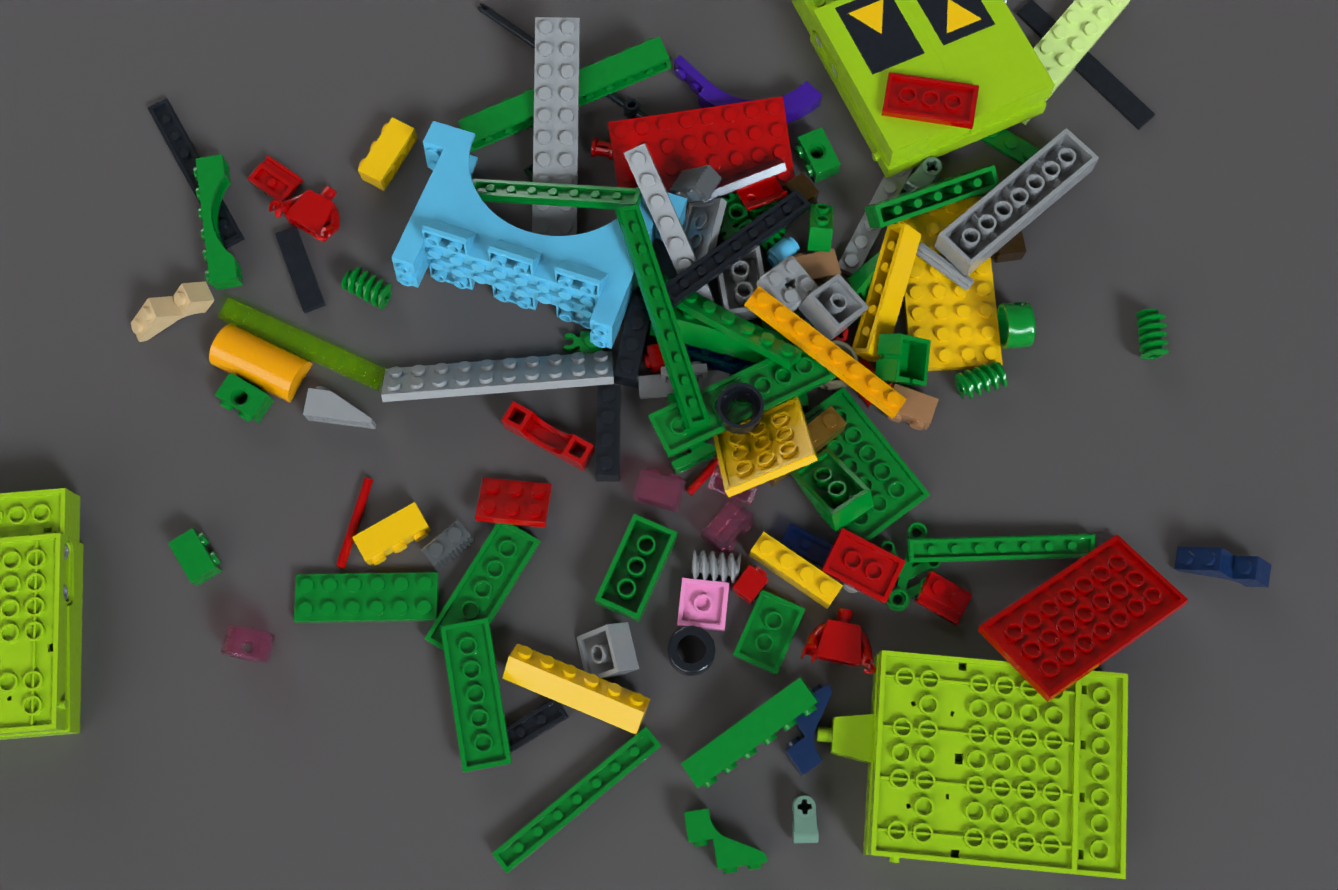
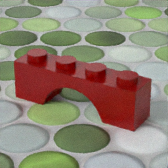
[501,401,595,472]

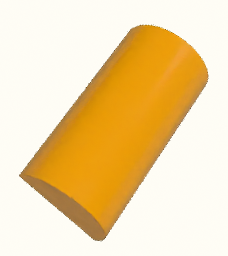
[209,324,313,403]

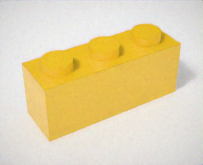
[358,117,418,191]
[352,502,432,565]

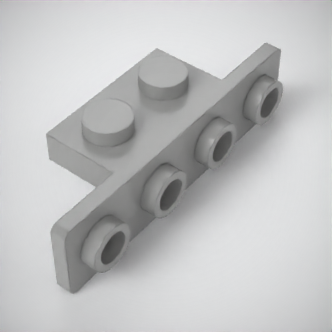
[638,361,730,399]

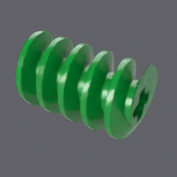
[341,266,393,310]
[1136,309,1170,360]
[954,361,1007,399]

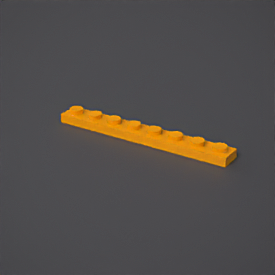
[744,286,907,419]

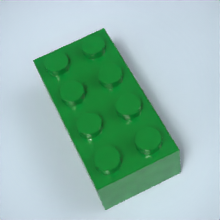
[595,514,678,623]

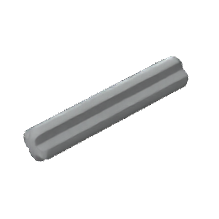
[916,243,974,291]

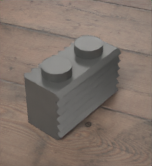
[670,165,721,203]
[421,519,474,570]

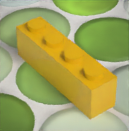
[749,532,843,609]

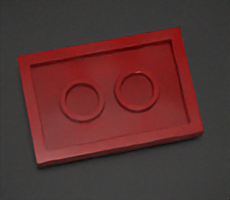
[475,477,552,528]
[821,528,906,604]

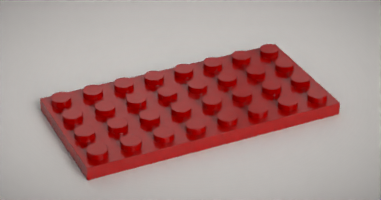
[608,96,795,197]
[978,534,1188,702]

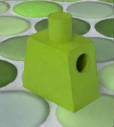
[816,714,874,763]

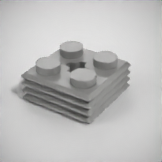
[756,255,819,311]

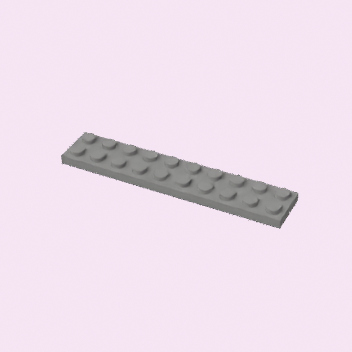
[532,17,580,236]
[381,350,614,402]

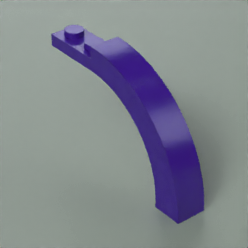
[674,55,822,124]

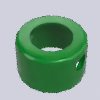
[997,302,1036,349]

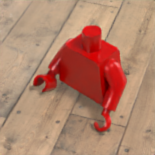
[269,186,340,243]
[800,608,877,675]

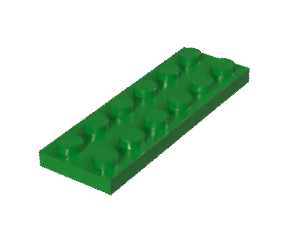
[424,523,541,651]
[294,572,439,623]
[440,618,512,773]

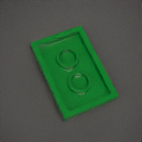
[733,590,805,676]

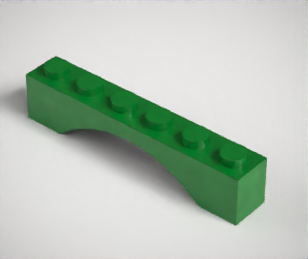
[194,154,243,290]

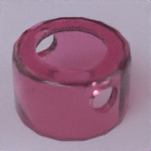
[221,625,276,663]

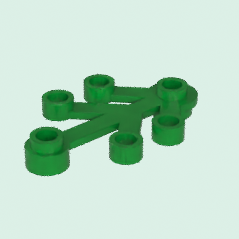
[880,522,941,612]

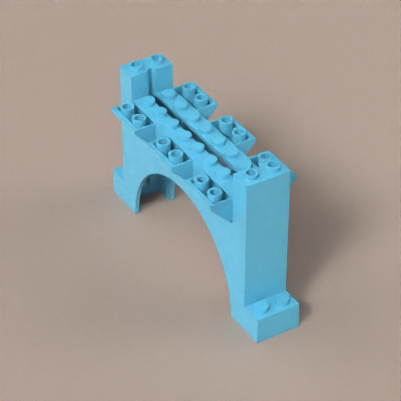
[391,121,687,349]

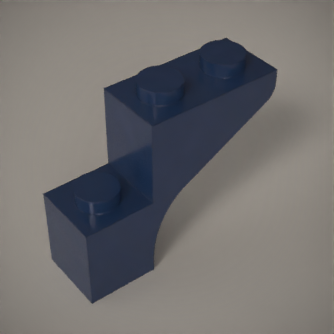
[1174,546,1271,588]
[784,684,832,776]

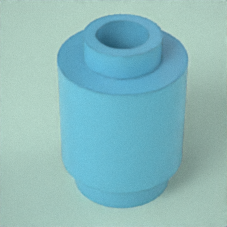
[766,236,800,267]

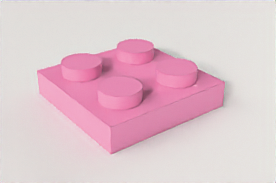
[677,578,729,631]

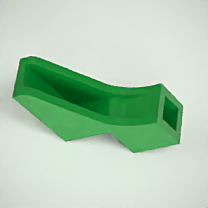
[684,808,767,874]

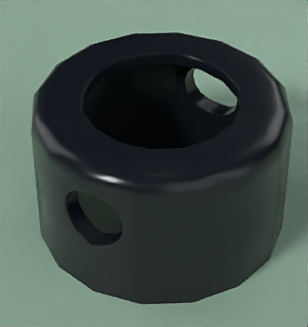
[717,382,764,434]
[667,625,716,676]

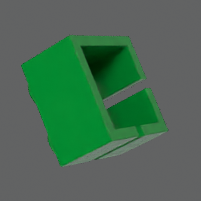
[875,333,931,386]

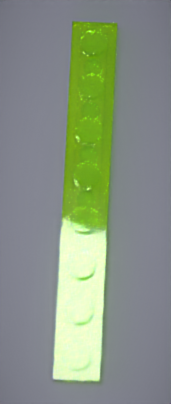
[217,297,387,392]

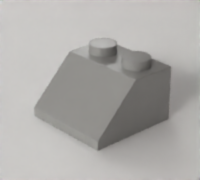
[798,273,869,341]
[576,622,639,680]

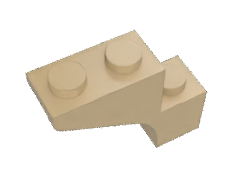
[131,281,215,342]

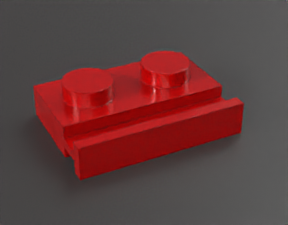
[247,155,304,202]
[915,571,973,625]

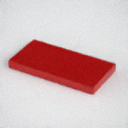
[882,72,979,129]

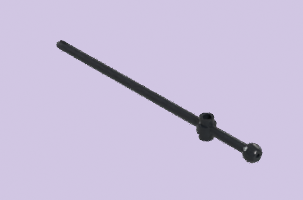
[478,3,649,119]

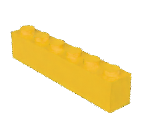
[852,224,922,362]
[502,643,650,734]

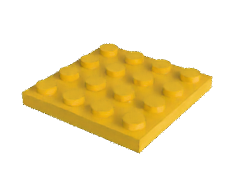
[713,396,818,497]

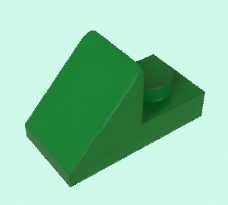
[671,442,717,476]

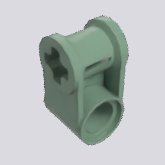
[903,157,942,192]
[792,795,819,844]

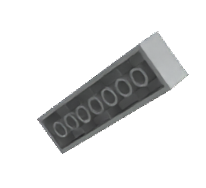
[934,128,1099,277]

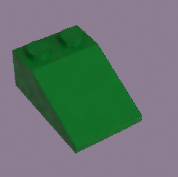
[791,448,874,532]

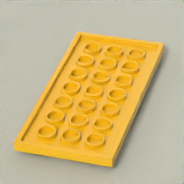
[896,197,1003,371]

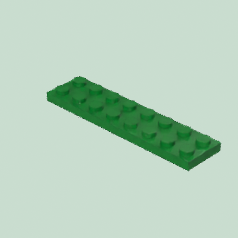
[648,345,836,458]

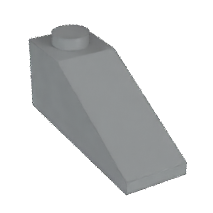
[303,386,376,429]

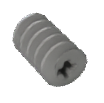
[691,549,741,583]

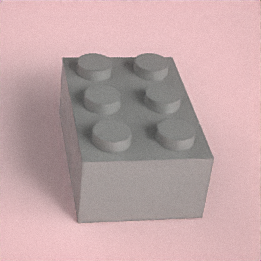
[717,246,764,320]

